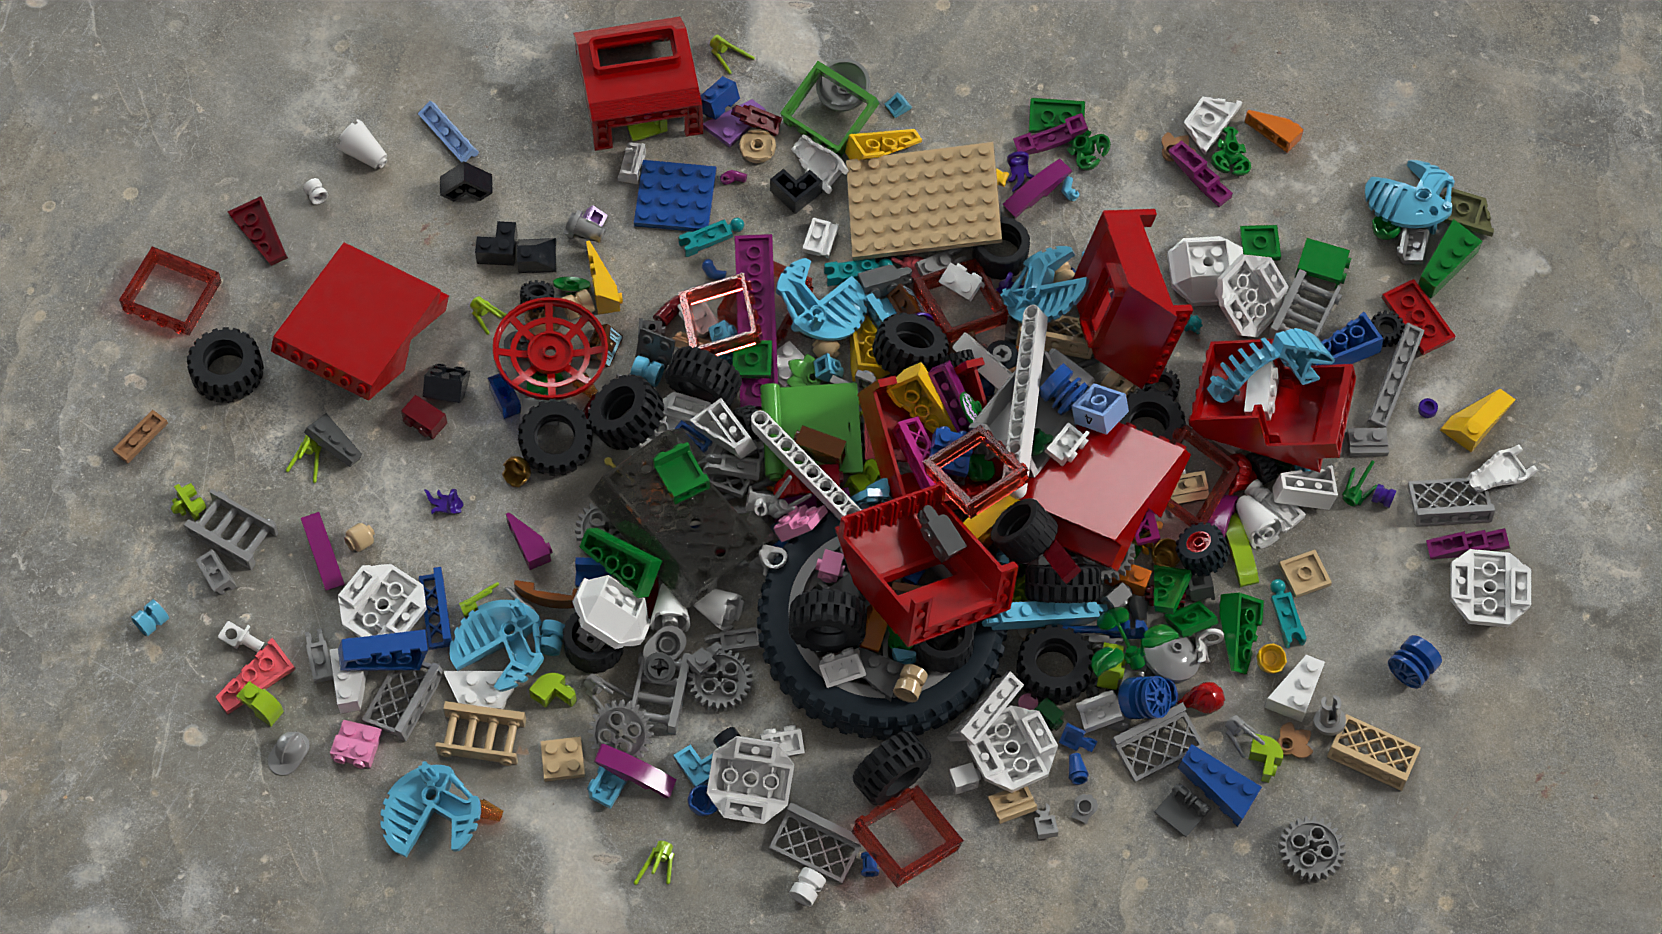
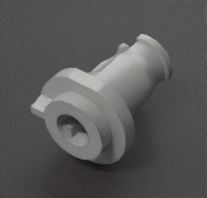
[563,209,607,243]
[1313,695,1346,736]

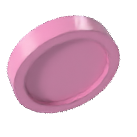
[1018,693,1038,710]

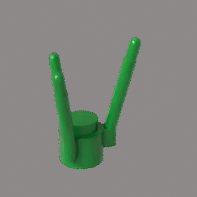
[1342,460,1377,507]

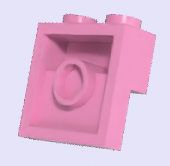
[774,505,828,542]
[330,719,383,769]

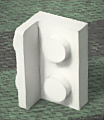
[819,647,866,688]
[760,725,805,756]

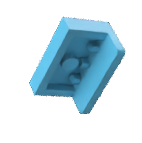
[850,478,890,507]
[587,766,627,809]

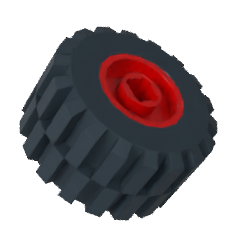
[1175,522,1230,577]

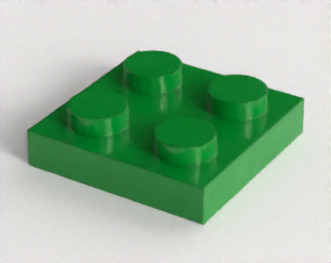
[1239,225,1281,261]
[733,340,772,379]
[1164,601,1218,637]

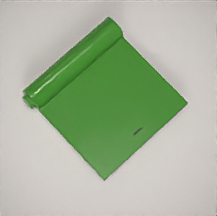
[760,382,863,481]

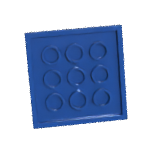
[634,160,717,232]

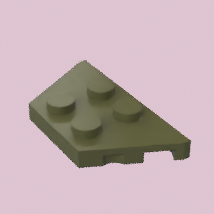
[1441,188,1494,237]

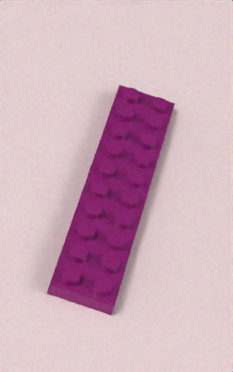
[735,234,778,410]

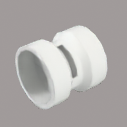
[303,178,328,205]
[1244,479,1272,503]

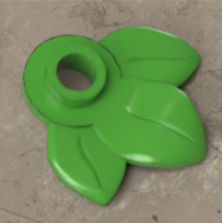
[786,354,821,387]

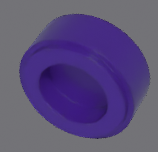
[1418,398,1438,418]

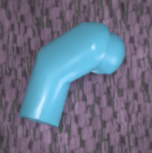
[1061,176,1079,201]

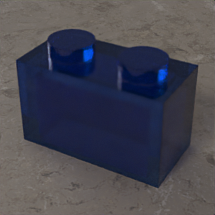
[488,371,521,419]

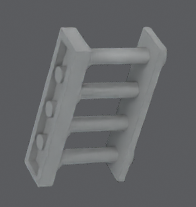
[1268,270,1342,341]
[184,489,279,570]
[631,652,692,735]

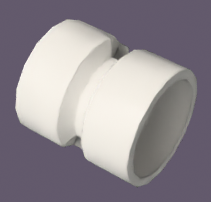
[789,867,826,907]

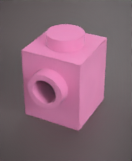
[815,549,845,583]

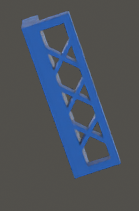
[419,567,452,650]

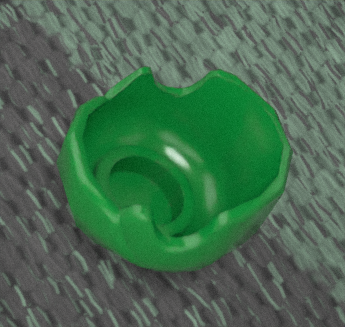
[1372,216,1401,240]
[967,454,995,483]

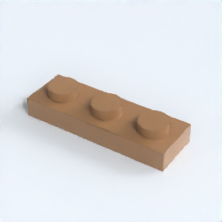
[112,410,168,464]

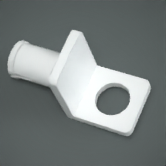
[745,486,774,516]
[218,621,265,653]

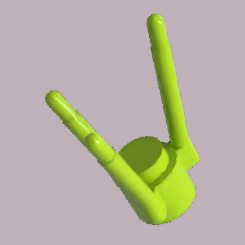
[709,35,755,74]
[470,296,507,335]
[286,435,322,483]
[459,582,499,617]
[634,841,675,885]

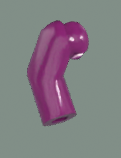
[720,170,747,185]

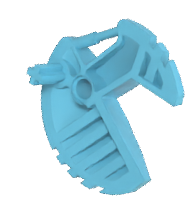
[1365,160,1455,235]
[1000,246,1089,323]
[776,258,867,341]
[450,598,544,692]
[380,761,481,858]

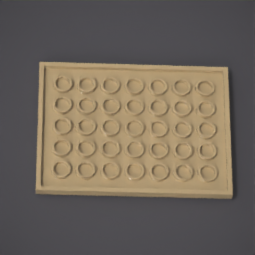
[846,142,1002,261]

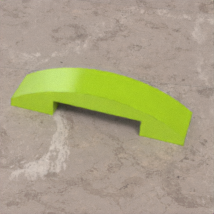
[1225,513,1259,587]

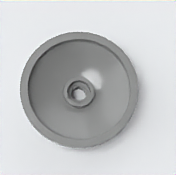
[816,59,871,112]
[1143,629,1200,682]

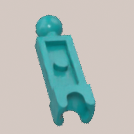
[678,217,745,257]
[824,258,893,286]
[1270,579,1307,649]

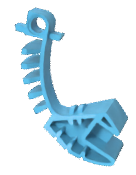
[1207,328,1335,403]

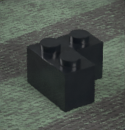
[440,161,493,202]
[770,169,823,214]
[475,221,518,266]

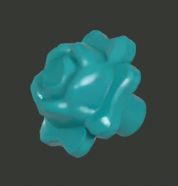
[1184,315,1203,334]

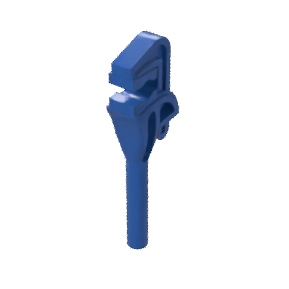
[1062,620,1148,641]

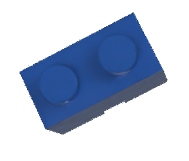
[700,76,740,120]

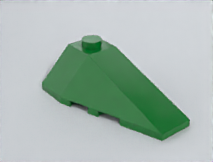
[1219,592,1264,675]

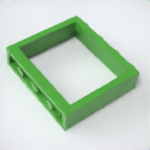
[780,61,879,157]

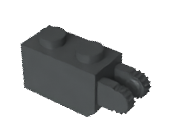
[858,265,913,299]
[917,505,967,563]

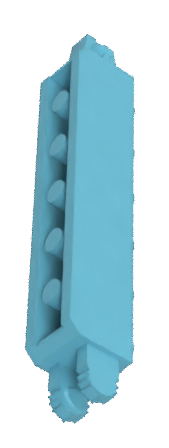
[982,601,1108,630]

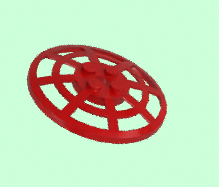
[493,297,608,400]

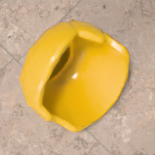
[1256,643,1287,674]

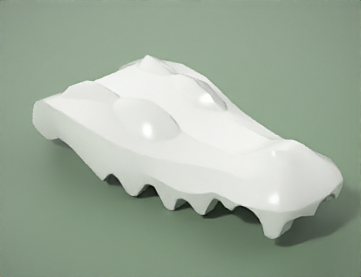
[791,134,849,194]
[1468,445,1539,492]

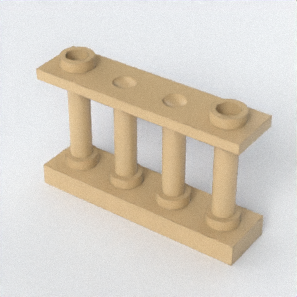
[435,701,526,766]

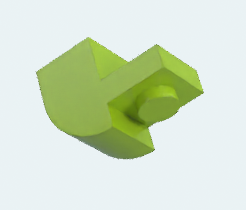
[843,458,881,497]
[529,673,577,708]
[236,681,284,727]
[1248,734,1283,783]

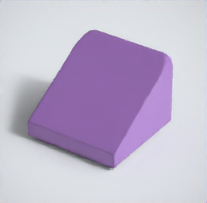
[583,205,608,226]

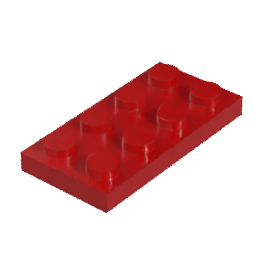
[1381,279,1456,355]

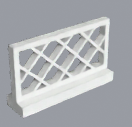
[946,671,1024,745]

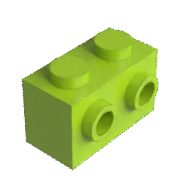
[1097,642,1125,690]

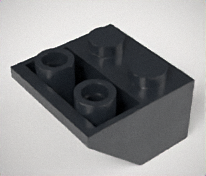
[422,364,470,403]

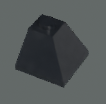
[517,238,556,273]

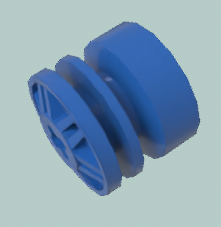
[1039,363,1088,416]
[1387,635,1442,689]
[1118,676,1171,719]

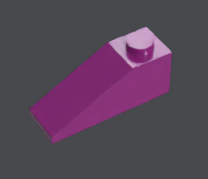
[506,512,553,570]

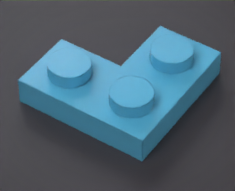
[673,744,713,787]

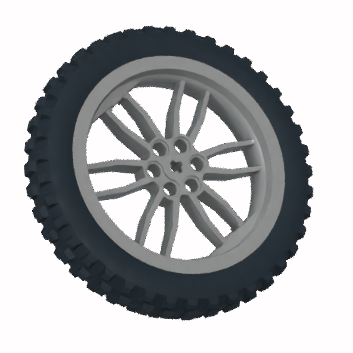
[757,502,1008,740]

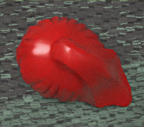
[1222,453,1257,496]
[773,469,815,499]
[1177,682,1225,714]

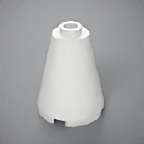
[335,119,388,169]
[1236,495,1285,549]
[650,580,690,632]
[688,585,744,631]

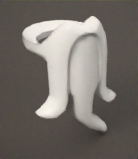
[759,545,788,576]
[1195,629,1224,663]

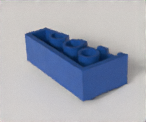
[1311,312,1383,366]
[338,629,428,670]
[1178,744,1262,827]

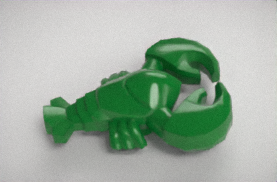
[1211,126,1252,176]
[1066,130,1111,171]

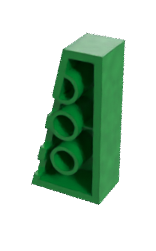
[1418,219,1483,299]
[579,528,662,598]

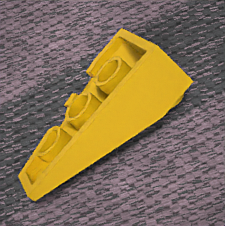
[845,129,922,161]
[586,241,623,315]
[850,315,890,382]
[886,362,957,433]
[1440,389,1516,452]

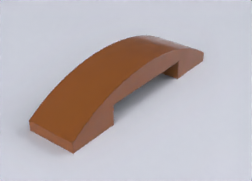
[514,580,578,609]

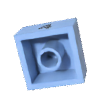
[1072,383,1129,435]

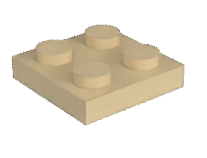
[1279,550,1332,598]
[541,737,585,782]

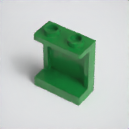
[1294,238,1352,289]
[653,442,710,505]

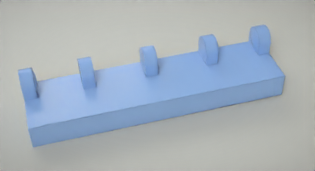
[418,101,479,162]

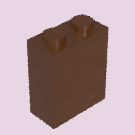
[793,425,847,469]

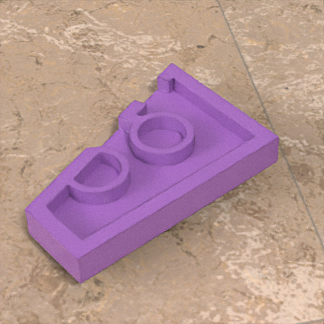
[703,99,766,148]

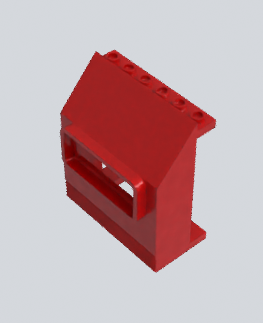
[573,16,703,151]
[1072,209,1193,389]
[857,357,1004,510]
[835,483,1018,647]

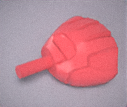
[891,256,923,281]

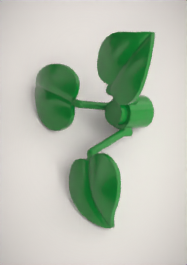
[1091,607,1179,677]

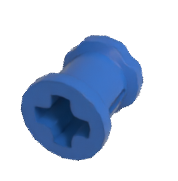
[861,851,879,877]

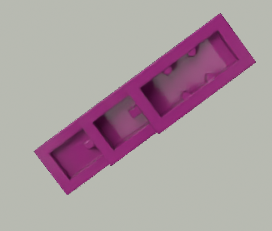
[1168,140,1233,207]
[1003,158,1073,218]
[301,512,345,591]
[1426,528,1510,559]
[594,744,677,798]

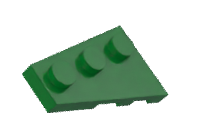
[1029,98,1085,133]
[1154,565,1192,614]

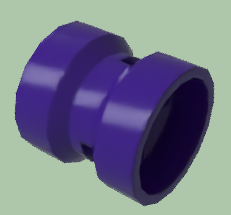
[1371,483,1396,508]

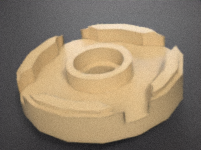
[739,129,776,163]

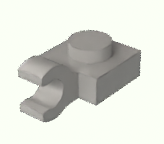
[1088,634,1123,652]
[686,642,722,676]

